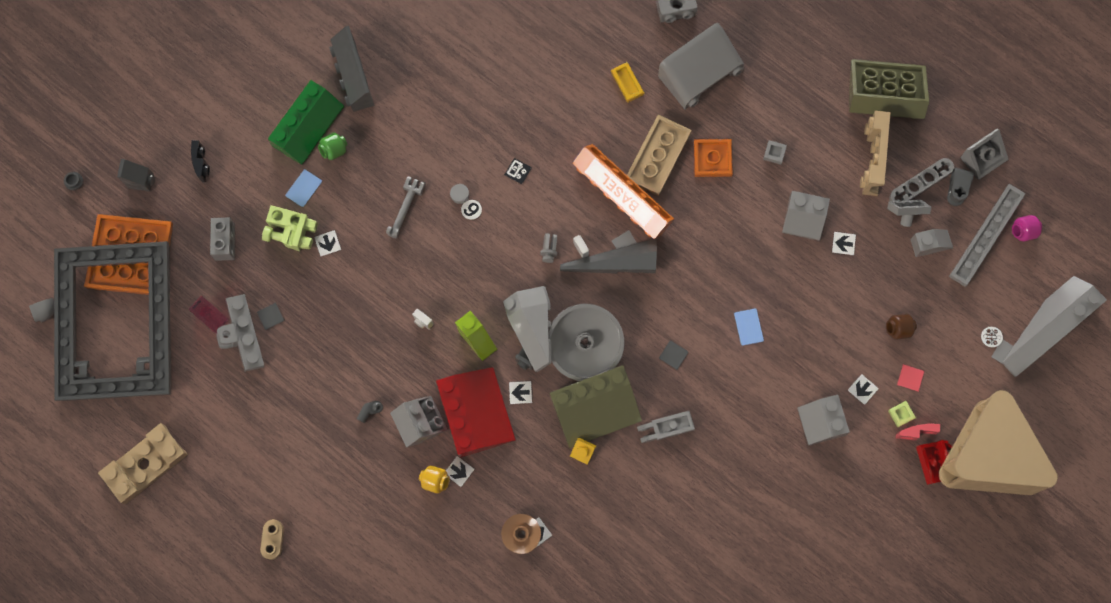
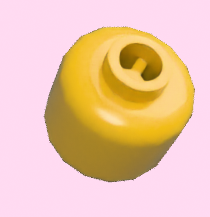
[419,466,450,494]

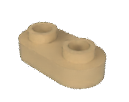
[261,519,284,560]

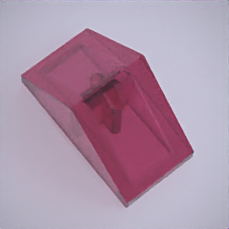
[188,295,229,333]

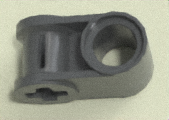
[947,167,974,206]

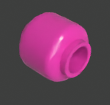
[1012,215,1042,242]

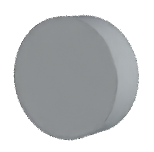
[450,184,470,204]

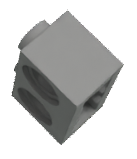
[210,217,235,261]

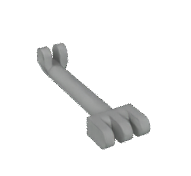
[386,177,426,239]

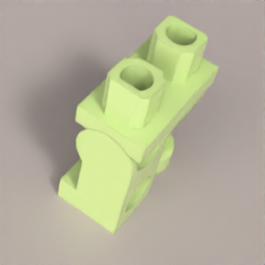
[262,205,318,251]

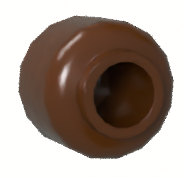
[886,314,917,340]

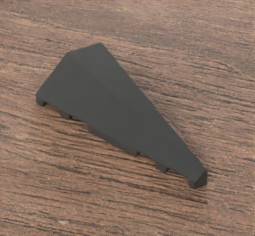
[560,239,657,274]

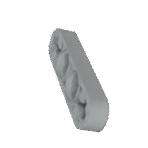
[889,158,954,201]

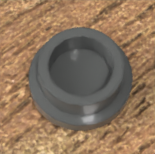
[64,172,83,190]

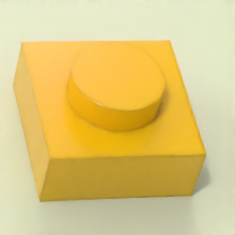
[570,438,596,465]

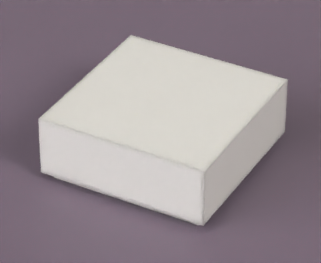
[573,235,589,258]

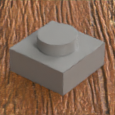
[763,140,787,165]

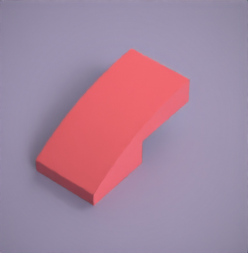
[896,424,940,440]

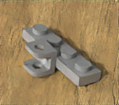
[216,294,264,372]

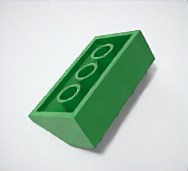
[268,80,345,165]

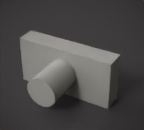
[887,200,931,227]

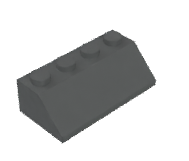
[329,26,375,112]

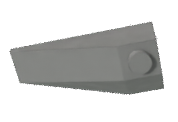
[503,286,551,372]

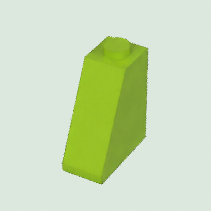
[455,311,498,361]

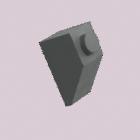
[117,159,155,191]

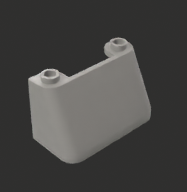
[658,23,744,109]

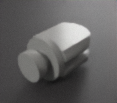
[540,233,557,263]

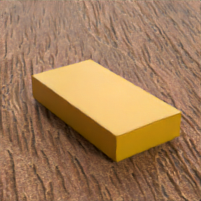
[611,62,644,103]

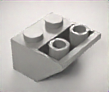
[390,396,447,448]

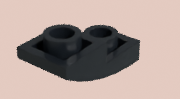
[191,140,210,182]

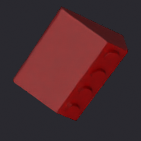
[436,367,516,458]

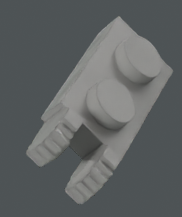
[637,411,695,443]

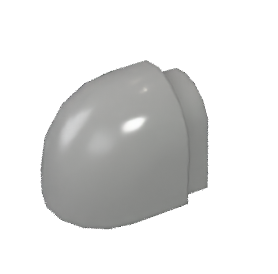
[29,298,54,323]

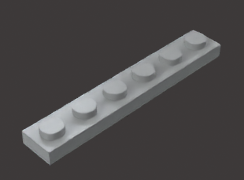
[949,184,1025,287]

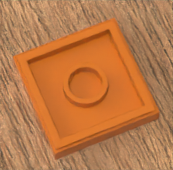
[694,139,733,177]

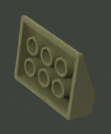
[849,59,929,119]
[549,365,642,448]

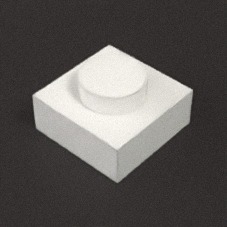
[412,309,434,329]

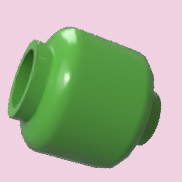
[318,133,347,160]

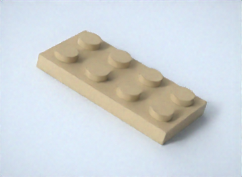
[627,115,692,196]

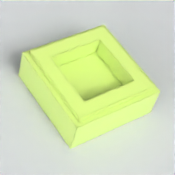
[888,401,916,427]

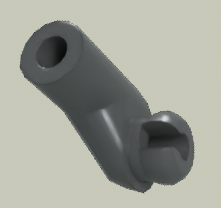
[356,401,383,423]

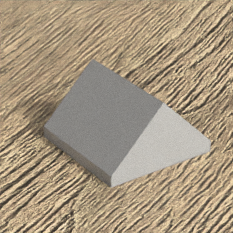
[960,129,1009,180]

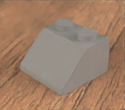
[782,191,830,241]
[797,395,850,445]

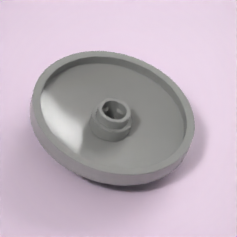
[548,304,624,381]

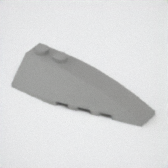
[1002,276,1107,377]

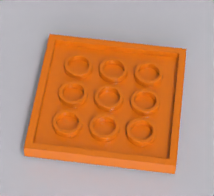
[84,214,173,295]

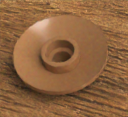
[501,514,541,554]

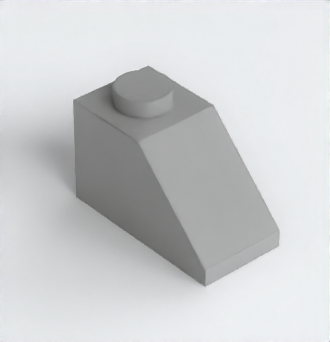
[911,229,953,257]

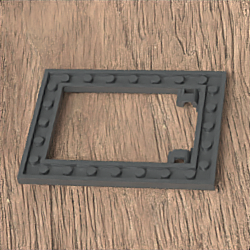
[54,241,171,401]

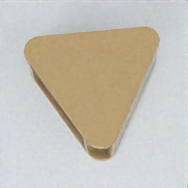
[939,390,1057,495]

